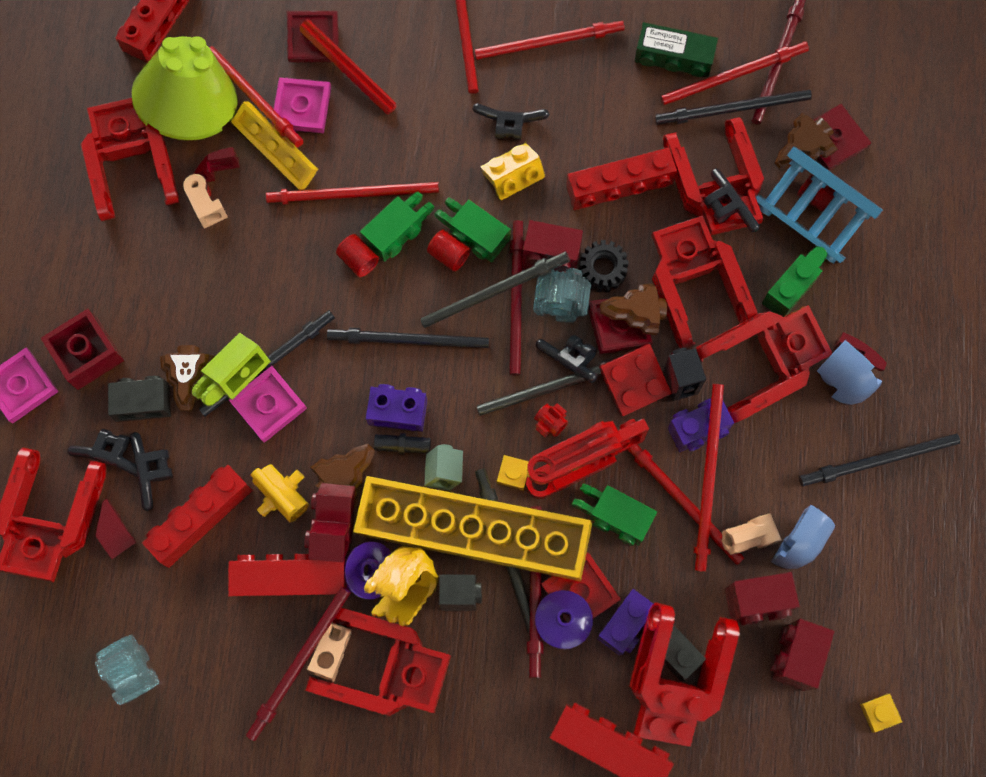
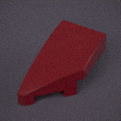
[193,147,240,182]
[833,332,887,371]
[96,498,136,559]

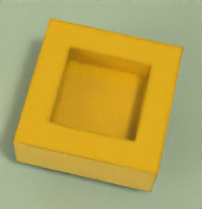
[497,455,529,491]
[860,694,902,733]

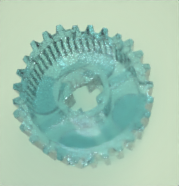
[533,268,591,323]
[95,634,159,706]

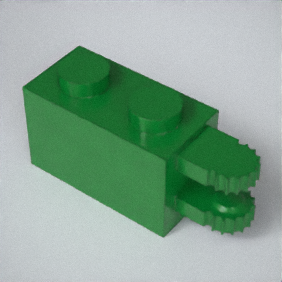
[360,192,435,262]
[434,197,511,263]
[762,246,828,317]
[572,483,658,546]

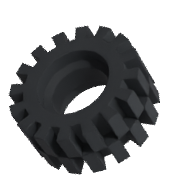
[579,240,629,293]

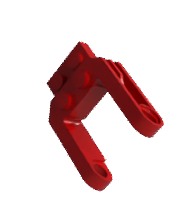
[81,98,180,221]
[663,117,764,235]
[651,216,758,348]
[694,305,832,423]
[526,419,649,499]
[0,448,106,582]
[629,603,739,747]
[305,608,451,716]

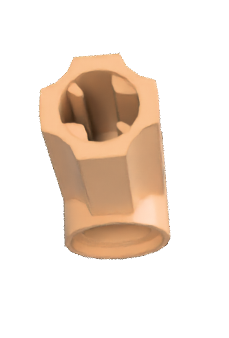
[722,513,781,555]

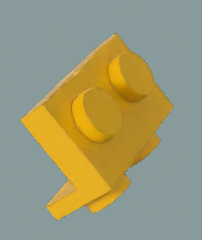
[481,143,545,200]

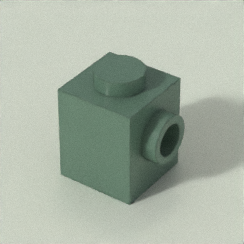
[424,444,463,491]

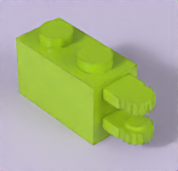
[192,333,271,406]

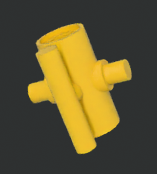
[251,464,309,522]

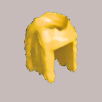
[364,546,439,626]

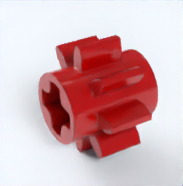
[534,403,568,438]

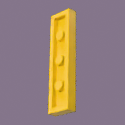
[231,102,318,190]

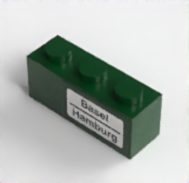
[634,22,718,77]

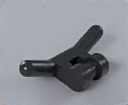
[472,103,549,141]
[703,168,759,232]
[536,335,597,383]
[67,429,138,477]
[130,432,173,511]

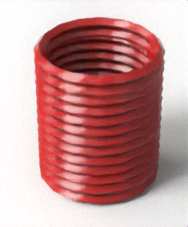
[797,173,835,212]
[427,229,470,272]
[336,234,379,277]

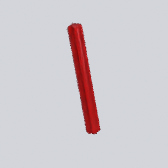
[299,19,396,114]

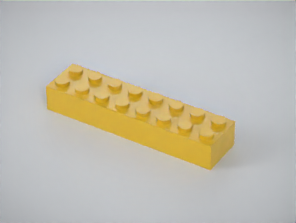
[353,476,592,581]

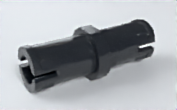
[374,433,431,455]

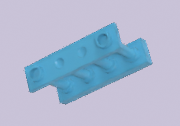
[756,147,883,264]

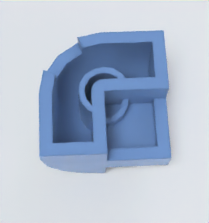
[817,340,882,405]
[771,505,835,569]

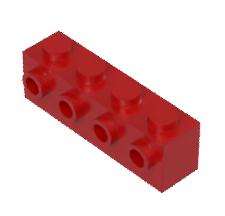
[116,0,189,63]
[566,148,677,210]
[142,465,253,568]
[229,554,348,596]
[550,702,674,777]

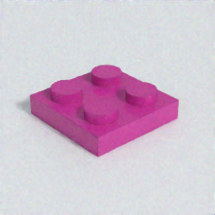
[271,78,331,133]
[0,348,59,424]
[229,366,307,443]

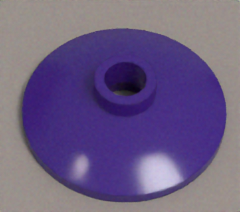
[344,542,391,599]
[535,590,593,649]

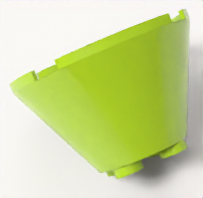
[132,36,238,140]

